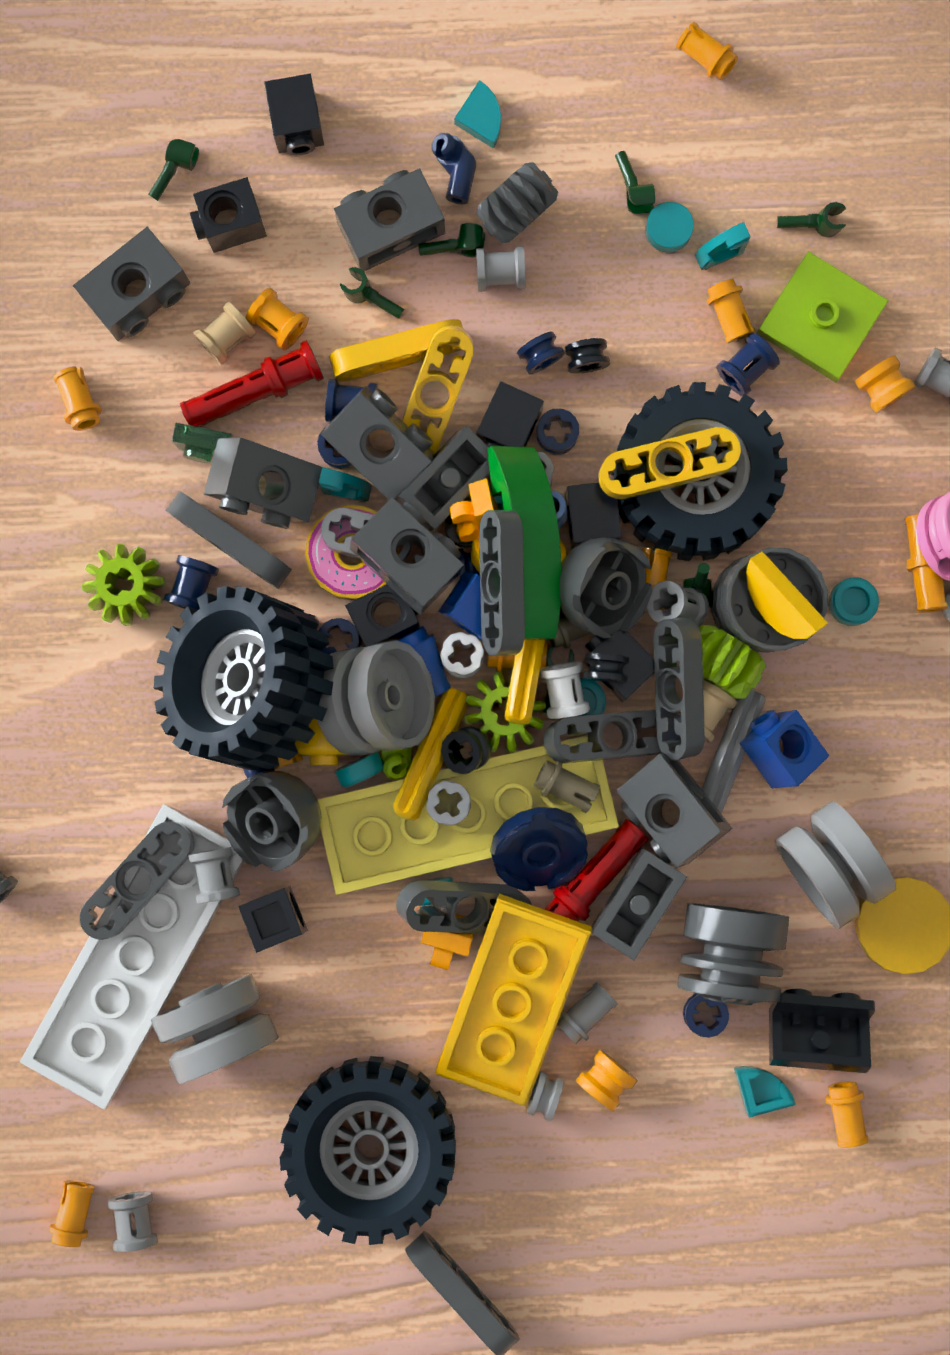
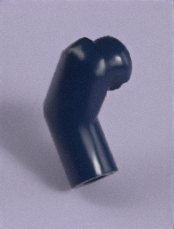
[432,133,476,205]

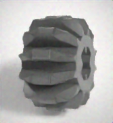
[476,162,558,243]

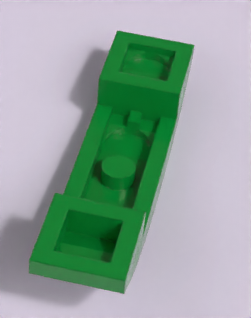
[487,446,562,640]

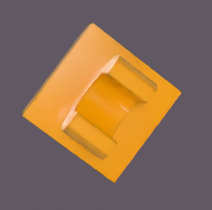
[450,478,499,542]
[420,909,474,970]

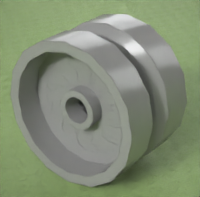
[317,640,435,756]
[775,801,896,929]
[151,974,279,1084]

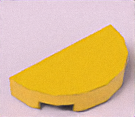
[746,552,828,639]

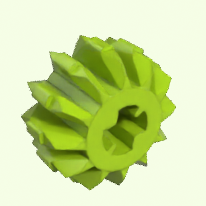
[82,543,166,626]
[699,625,766,699]
[465,672,546,753]

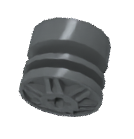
[711,547,828,653]
[677,903,789,1005]

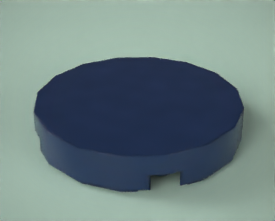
[490,807,588,891]

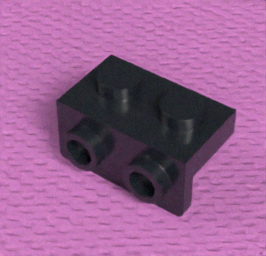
[769,989,875,1073]

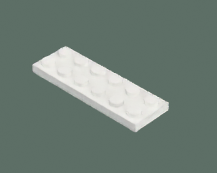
[20,804,244,1110]

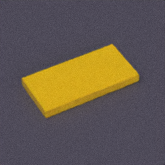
[434,893,592,1107]

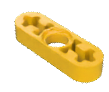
[329,319,463,382]
[402,325,473,454]
[599,427,741,499]

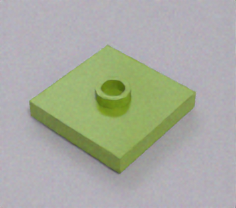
[756,251,889,382]

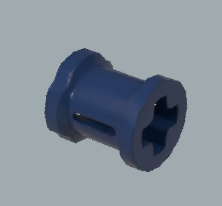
[716,333,780,396]
[325,379,378,422]
[163,555,219,610]

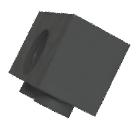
[334,168,445,272]
[73,226,191,341]
[321,386,435,500]
[395,426,490,531]
[204,437,322,529]
[350,497,464,615]
[616,753,733,868]
[591,849,687,960]

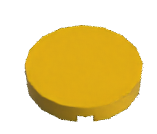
[854,877,950,974]

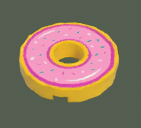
[305,505,401,600]

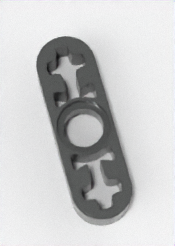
[165,491,292,589]
[479,510,525,656]
[654,617,705,760]
[543,710,662,763]
[80,822,195,940]
[396,880,532,933]
[405,1231,520,1355]

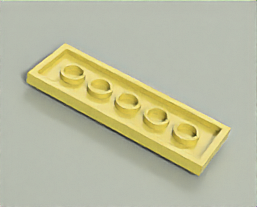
[318,735,619,895]

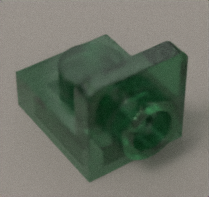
[172,423,235,463]

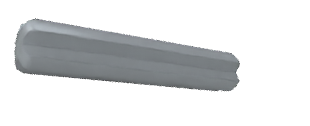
[702,690,766,814]

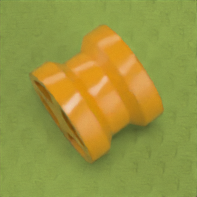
[855,355,916,413]
[576,1050,638,1112]

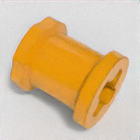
[245,288,309,351]

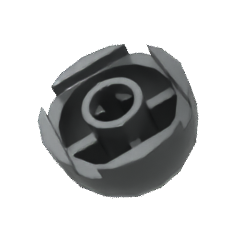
[559,538,652,639]
[222,771,322,871]

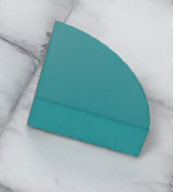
[454,80,501,149]
[695,222,751,270]
[319,467,372,503]
[734,1066,796,1118]

